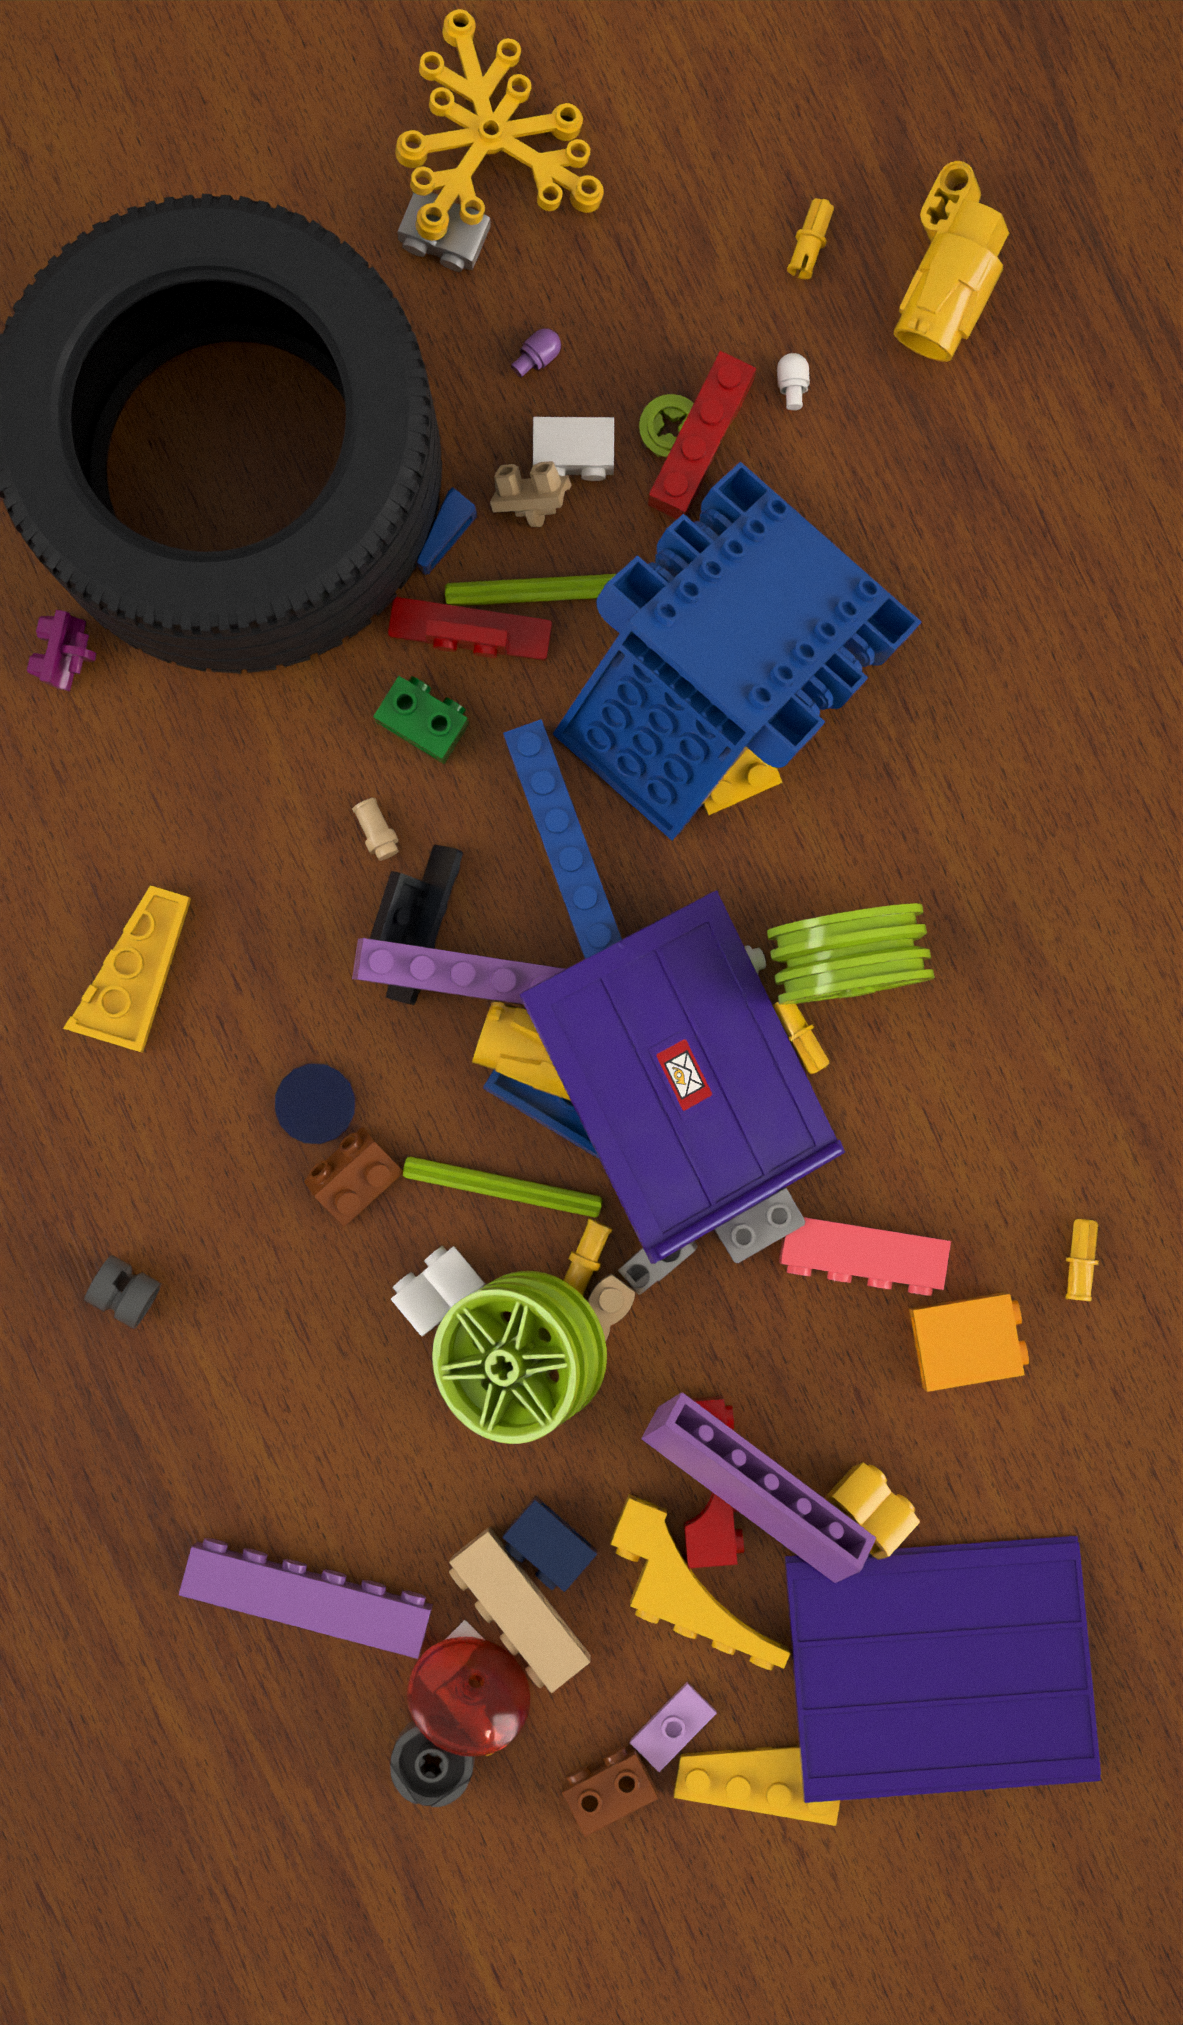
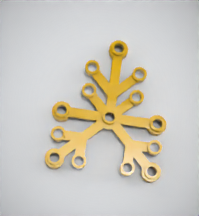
[395,9,604,241]

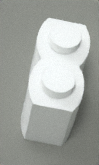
[391,1245,486,1337]

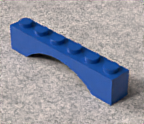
[503,719,622,959]

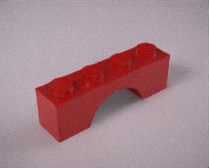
[648,351,756,519]
[684,1396,744,1569]

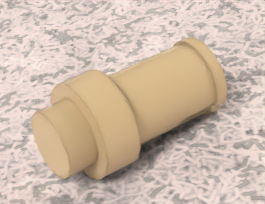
[352,798,399,861]

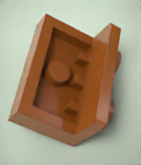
[304,1127,403,1227]

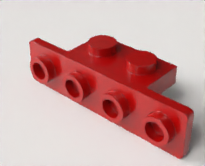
[388,597,552,661]

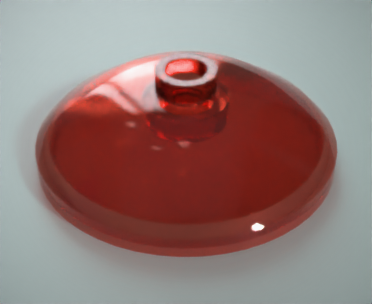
[407,1637,530,1757]

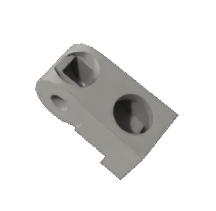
[618,1241,698,1295]

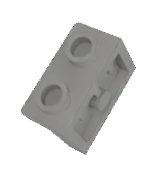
[714,1188,805,1263]

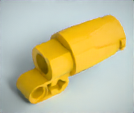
[894,161,1009,362]
[472,1000,571,1101]

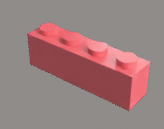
[779,1217,951,1296]

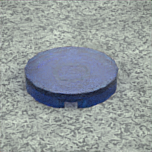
[275,1064,356,1144]

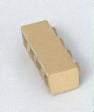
[449,1526,591,1693]

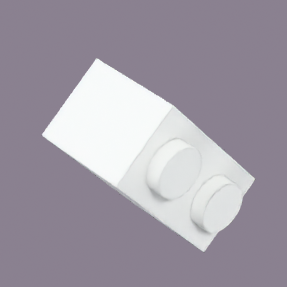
[533,417,614,481]

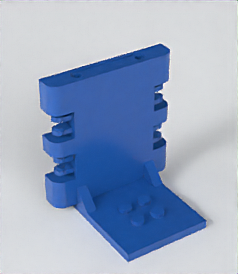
[553,462,921,841]

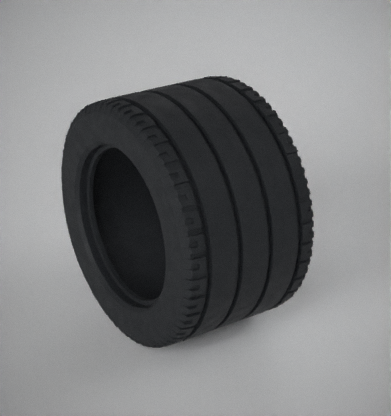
[0,193,442,674]

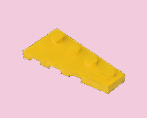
[63,885,191,1053]
[673,1745,840,1826]

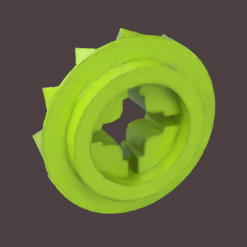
[639,394,694,457]

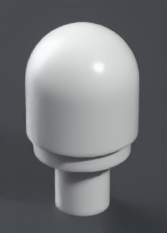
[777,353,810,410]

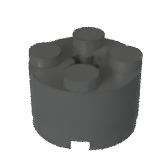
[390,1714,475,1807]

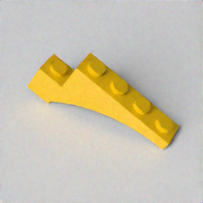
[611,1494,790,1670]

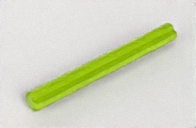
[445,574,616,606]
[403,1157,602,1218]

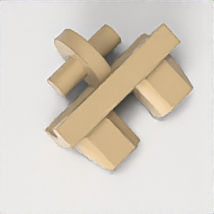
[490,461,571,527]

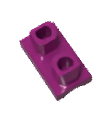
[27,610,97,691]

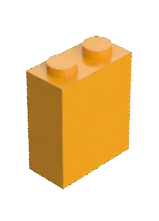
[909,1292,1029,1392]

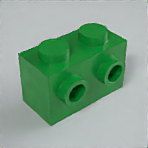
[373,676,469,764]

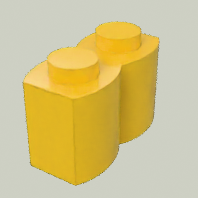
[824,1462,920,1560]

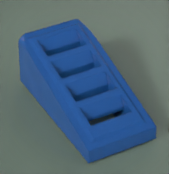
[417,487,477,575]

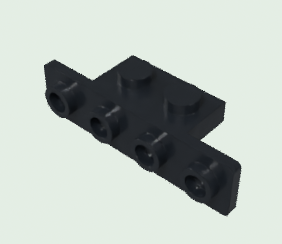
[369,844,463,1005]

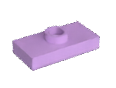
[630,1682,717,1772]

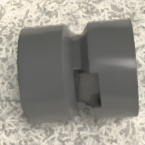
[84,1255,162,1329]

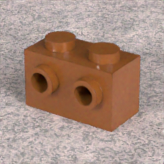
[562,1746,658,1837]

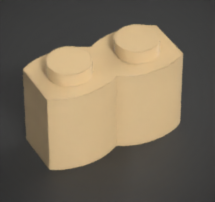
[588,1273,635,1341]

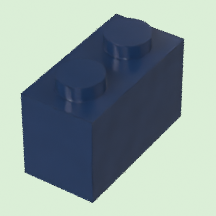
[502,1496,597,1592]

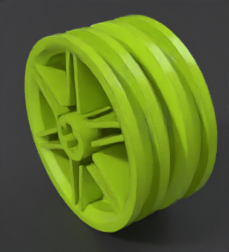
[767,903,935,1005]
[432,1271,607,1444]

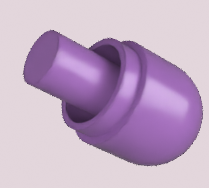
[511,329,561,377]

